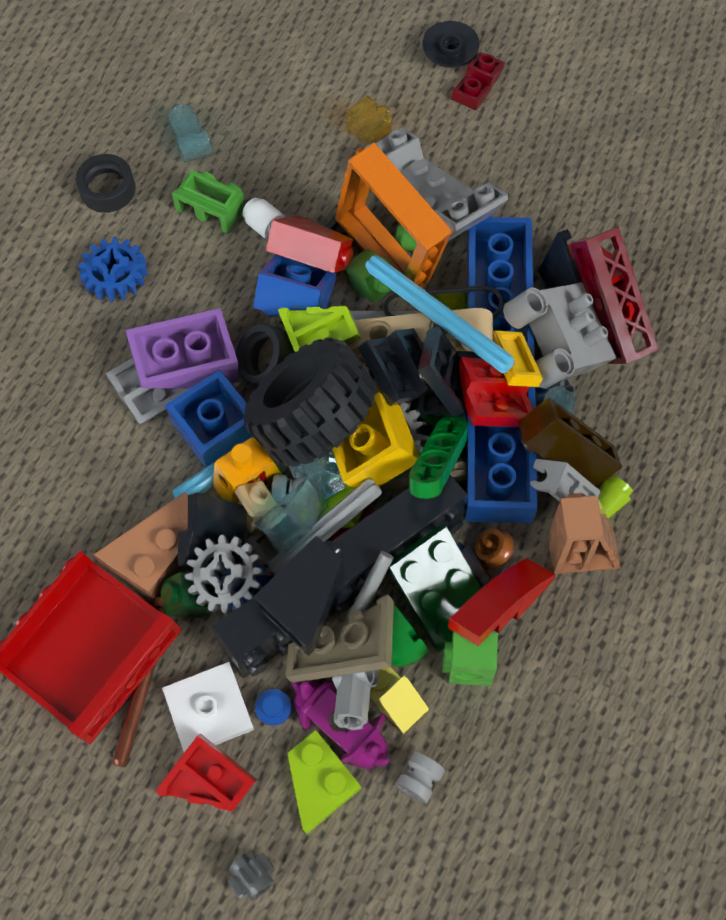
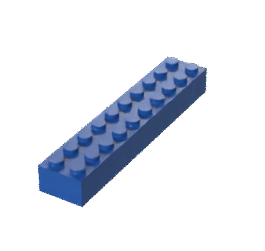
[465,217,537,524]

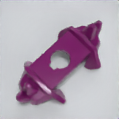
[292,680,389,770]

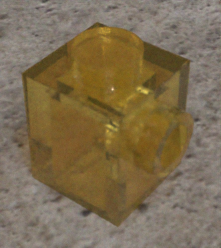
[346,95,392,146]

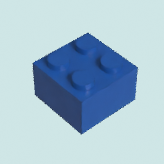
[253,254,336,316]
[165,369,252,468]

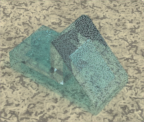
[289,451,347,501]

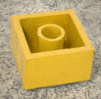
[332,392,419,489]

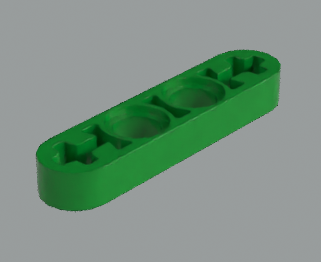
[409,417,468,499]

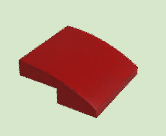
[459,357,533,427]

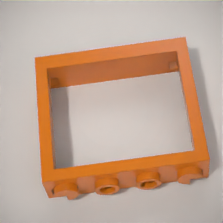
[335,142,452,288]

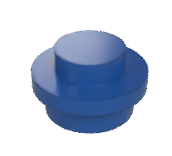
[255,689,291,726]

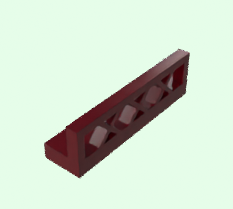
[570,227,659,364]

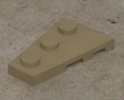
[286,595,394,683]

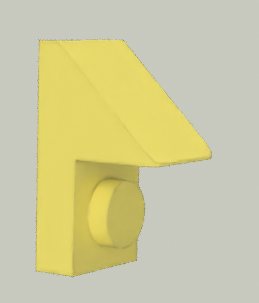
[370,668,429,734]

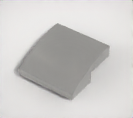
[106,358,188,425]

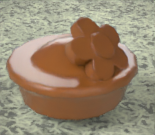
[475,529,514,569]

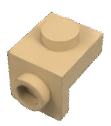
[235,481,279,534]

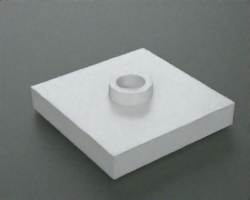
[162,662,254,752]

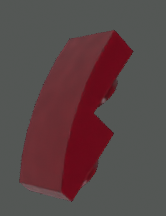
[451,52,505,110]

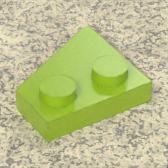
[278,306,362,352]

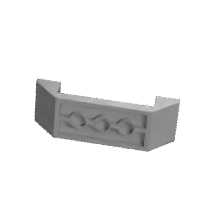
[364,127,509,241]

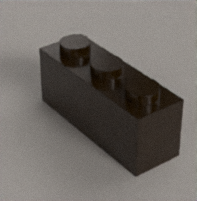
[518,397,622,487]

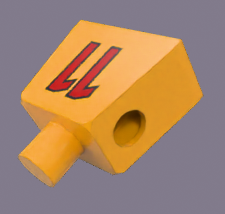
[213,437,283,503]

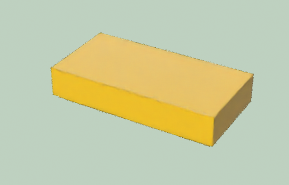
[493,330,543,387]

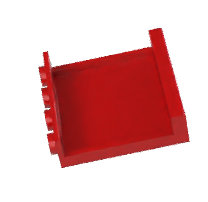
[0,551,182,745]

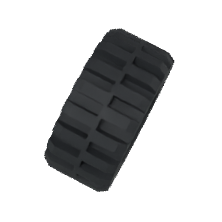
[244,338,376,467]

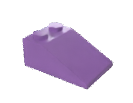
[125,308,238,389]

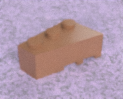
[94,492,188,603]
[548,493,620,574]

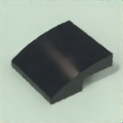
[357,328,434,406]
[178,492,247,576]

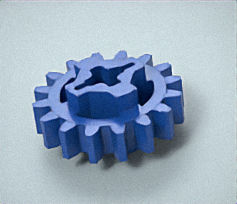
[78,237,148,302]

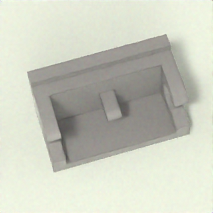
[530,459,601,502]

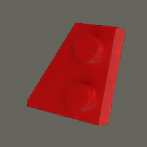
[155,734,258,811]

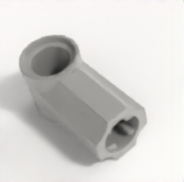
[332,670,379,730]

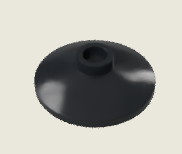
[423,21,480,68]

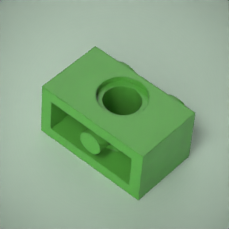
[442,631,498,686]

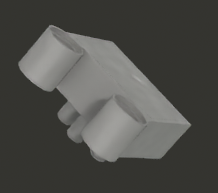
[503,283,616,389]

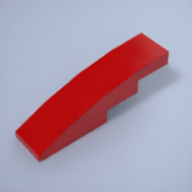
[448,558,556,647]

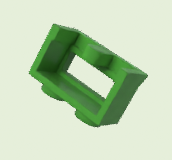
[172,170,245,233]

